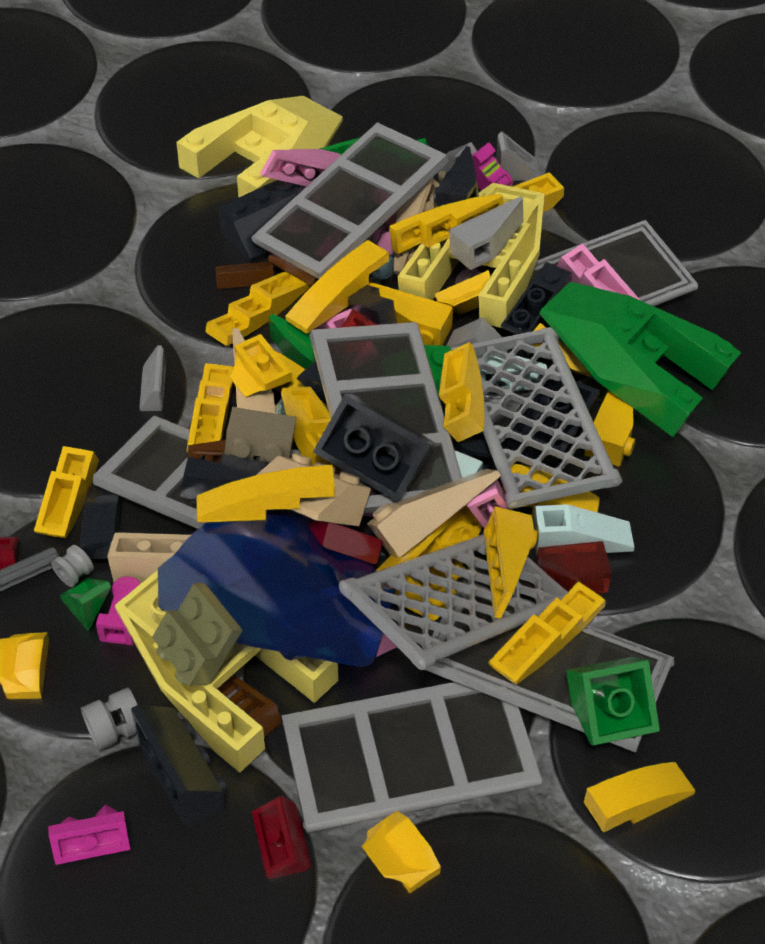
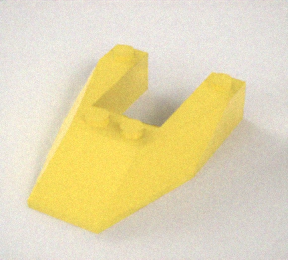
[176,96,343,197]
[398,183,545,329]
[115,564,338,773]

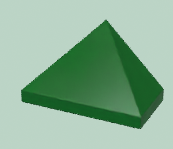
[60,578,111,632]

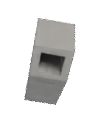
[449,196,524,270]

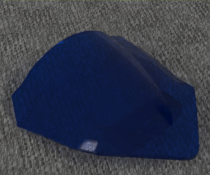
[157,509,396,667]

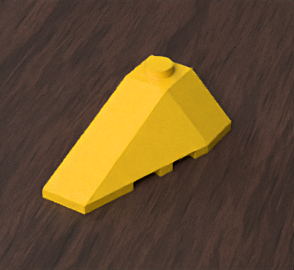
[375,504,482,621]

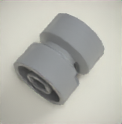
[81,687,137,751]

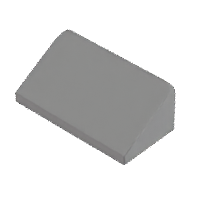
[140,346,166,411]

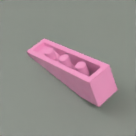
[260,149,341,186]

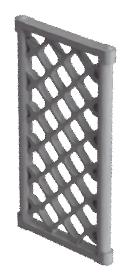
[451,327,622,509]
[339,533,568,670]

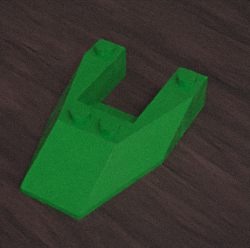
[539,282,741,437]

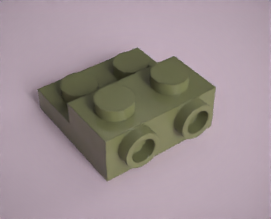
[152,583,243,686]

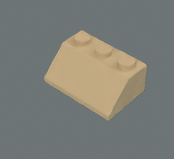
[257,453,371,526]

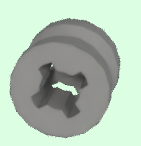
[51,545,94,587]

